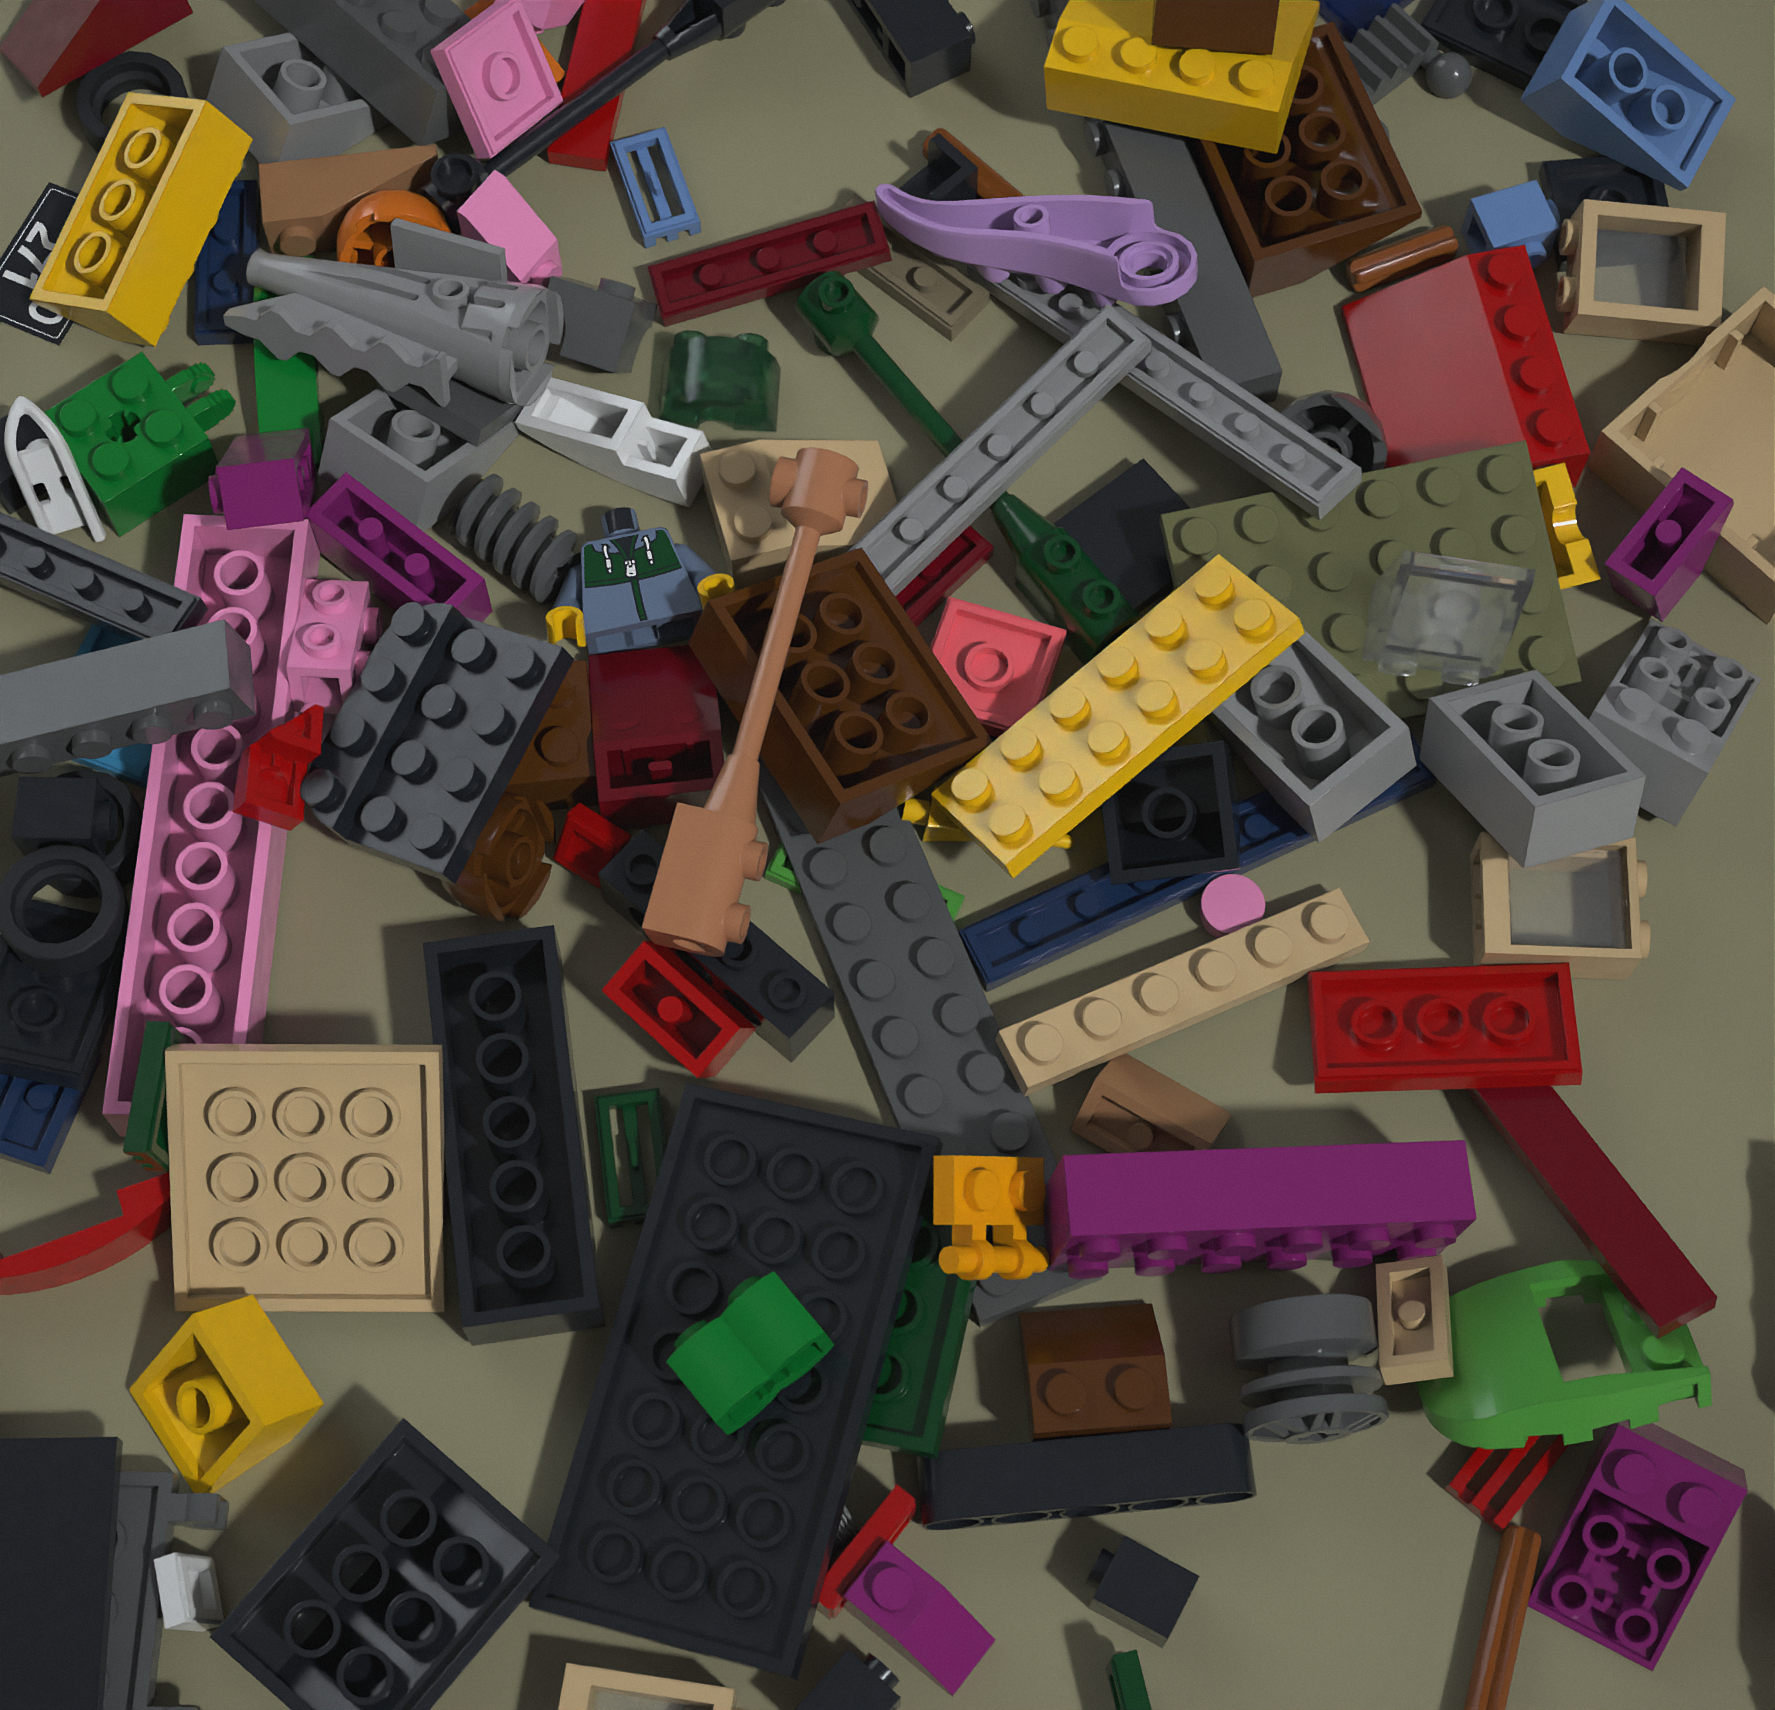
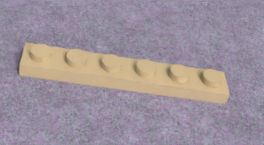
[995,888,1370,1097]

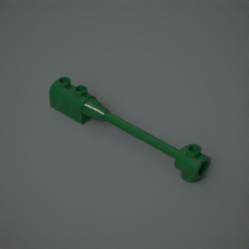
[795,271,1142,666]

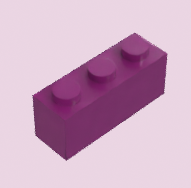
[209,428,319,530]
[305,472,493,622]

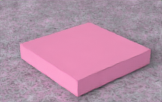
[430,0,564,159]

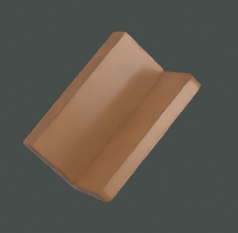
[1070,1053,1231,1153]

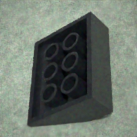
[210,1418,560,1710]

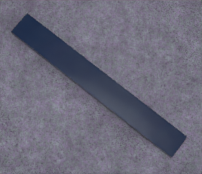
[959,729,1437,992]

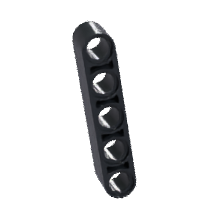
[915,1423,1257,1531]

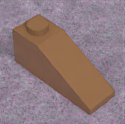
[258,144,439,257]

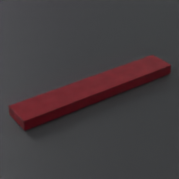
[1466,1086,1717,1339]

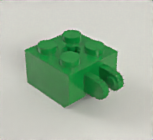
[44,352,236,537]

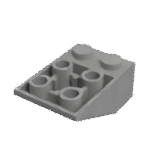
[1589,619,1762,827]

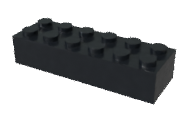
[423,925,606,1346]

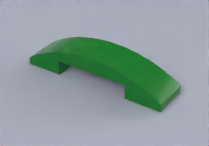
[253,255,324,469]

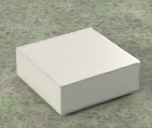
[154,1553,224,1632]

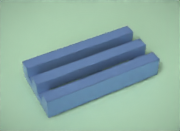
[610,127,701,248]

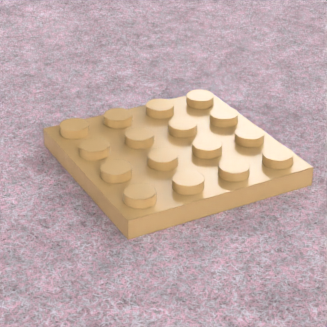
[165,1044,448,1312]

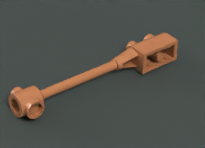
[642,447,868,957]

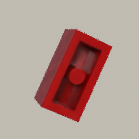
[601,941,757,1078]

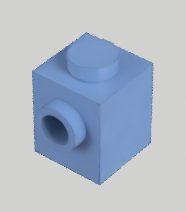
[1461,180,1561,269]

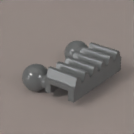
[1343,2,1472,141]

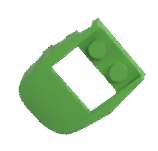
[1415,1260,1712,1449]

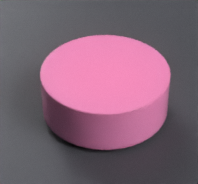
[1199,874,1265,938]

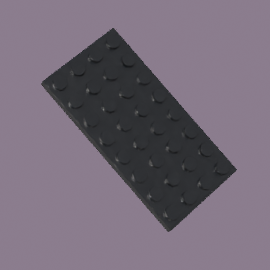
[528,1083,943,1680]

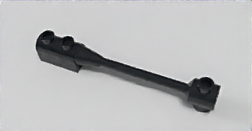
[418,0,786,235]

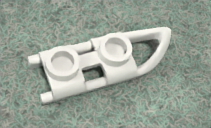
[4,396,106,542]

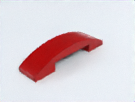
[0,1172,171,1295]

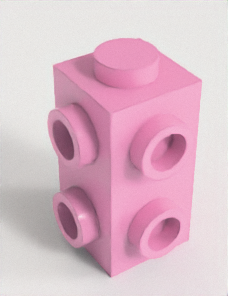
[286,579,383,714]

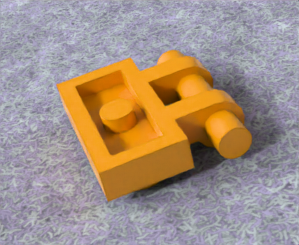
[933,1155,1049,1281]

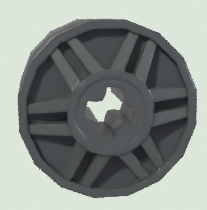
[1229,1294,1389,1444]

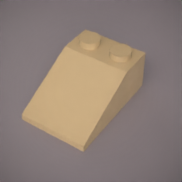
[700,439,898,590]

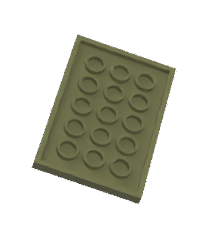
[1159,440,1582,756]

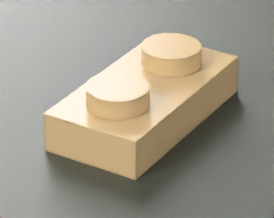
[1376,1255,1454,1386]

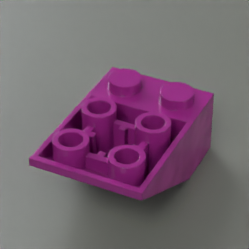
[1528,1420,1748,1671]

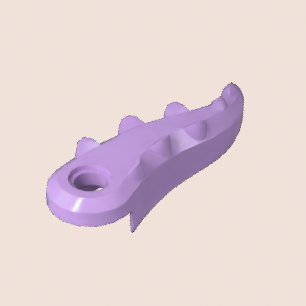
[875,184,1198,308]

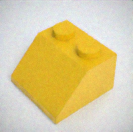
[129,1294,324,1493]

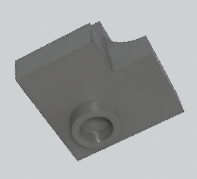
[548,276,658,373]

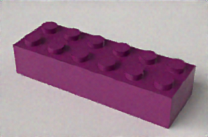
[1044,1140,1477,1279]

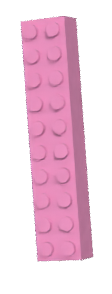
[102,514,320,1137]

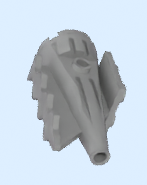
[223,218,564,407]

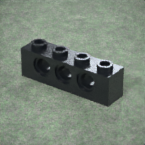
[598,829,835,1063]

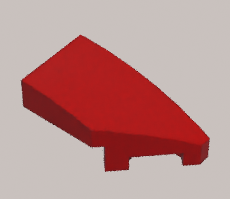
[233,704,324,831]

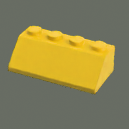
[29,92,253,347]

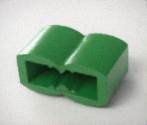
[666,1271,834,1435]

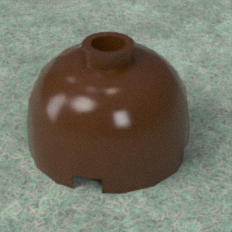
[441,792,556,922]

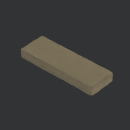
[837,193,990,342]

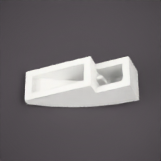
[515,377,712,508]

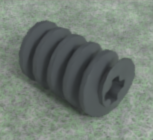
[449,473,581,605]

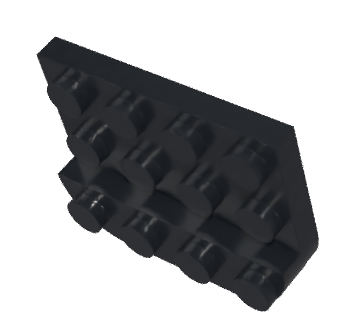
[300,602,574,884]

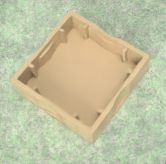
[1586,286,1775,625]

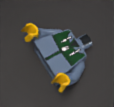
[545,507,736,655]

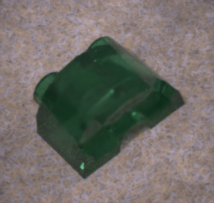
[658,330,781,432]

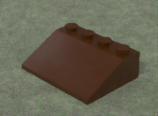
[1184,21,1422,298]
[688,547,993,844]

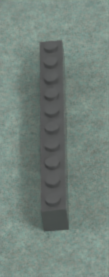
[1029,0,1283,403]

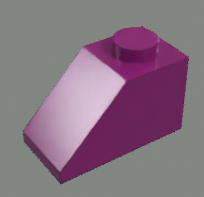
[1604,467,1734,622]
[843,1541,995,1697]

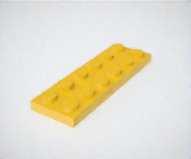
[931,554,1305,879]

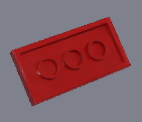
[1307,962,1583,1094]

